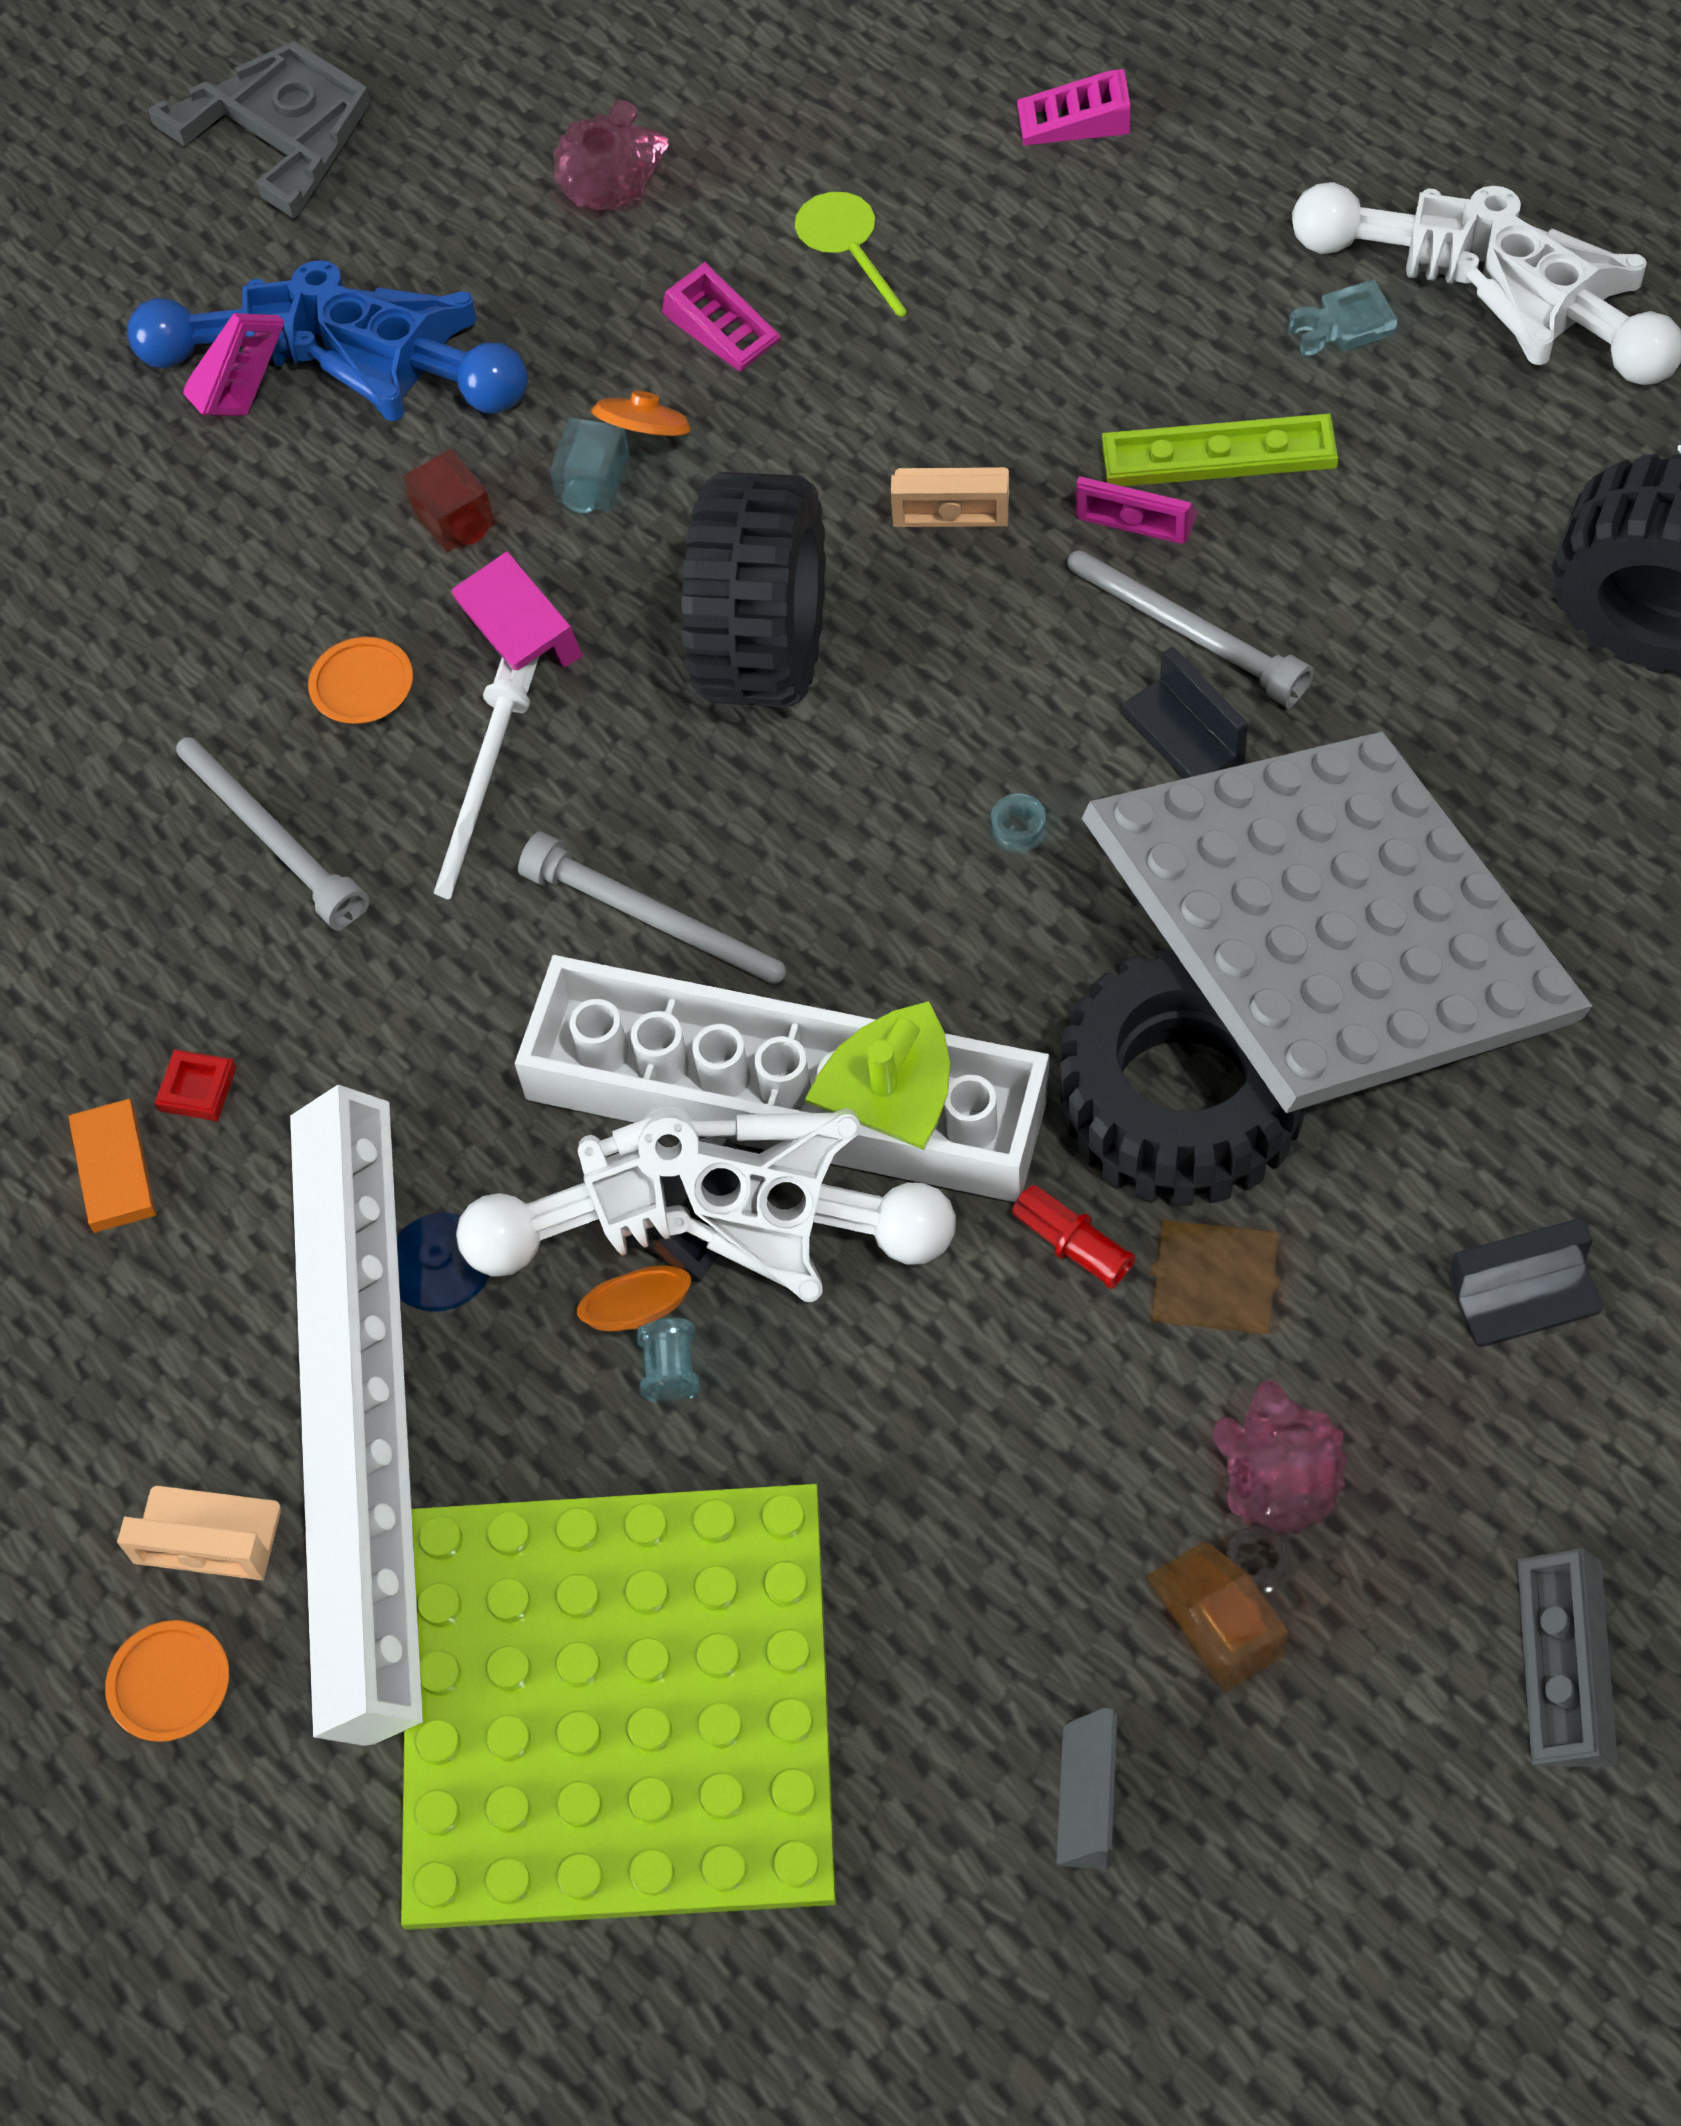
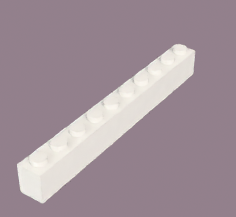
[290,1085,423,1746]

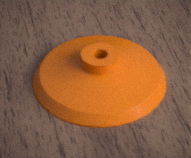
[591,391,691,436]
[308,637,413,724]
[577,1265,691,1331]
[105,1620,229,1742]

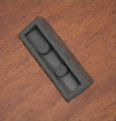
[1517,1548,1618,1767]

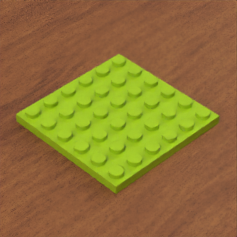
[401,1484,836,1930]

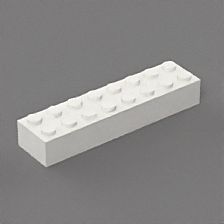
[515,955,1049,1202]

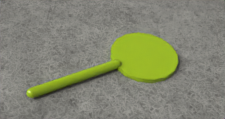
[795,192,907,317]

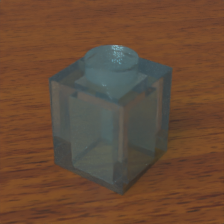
[550,417,630,513]

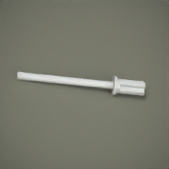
[434,656,539,899]

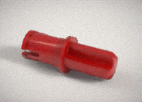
[1012,1185,1136,1290]

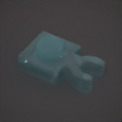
[1288,279,1397,355]

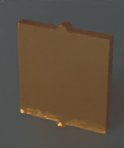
[1151,1220,1281,1335]

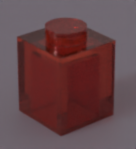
[403,449,495,553]

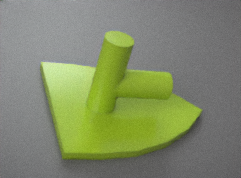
[805,1001,950,1150]

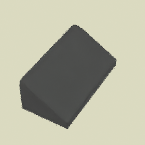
[1056,1708,1117,1869]

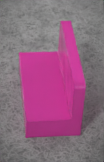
[452,551,583,671]

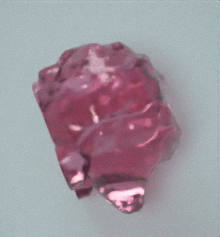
[553,100,668,211]
[1213,1380,1347,1534]

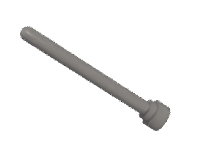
[1067,550,1314,709]
[176,737,369,931]
[518,831,786,984]

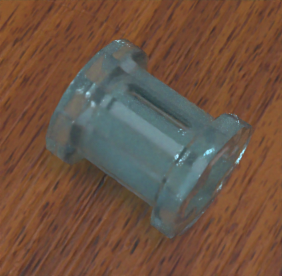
[637,1318,701,1402]

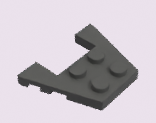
[148,41,371,219]

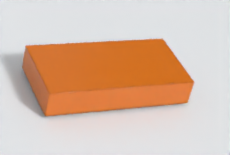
[68,1098,156,1233]

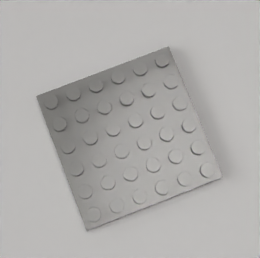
[1082,731,1592,1113]

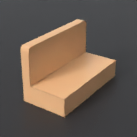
[891,467,1009,527]
[117,1486,281,1581]

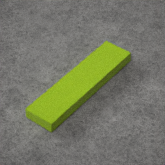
[1102,413,1338,486]

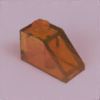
[1147,1541,1288,1692]

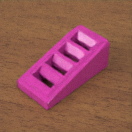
[1017,69,1130,145]
[662,262,781,372]
[183,313,285,416]

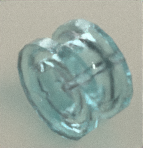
[991,793,1046,853]

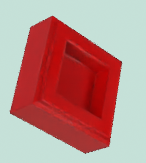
[154,1049,237,1121]

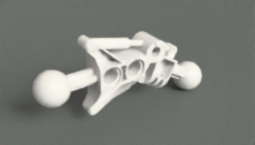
[1292,182,1681,386]
[456,1106,956,1302]

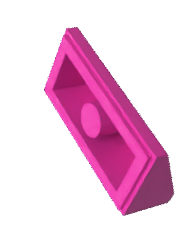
[1076,476,1198,544]

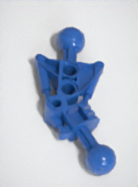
[127,260,528,421]

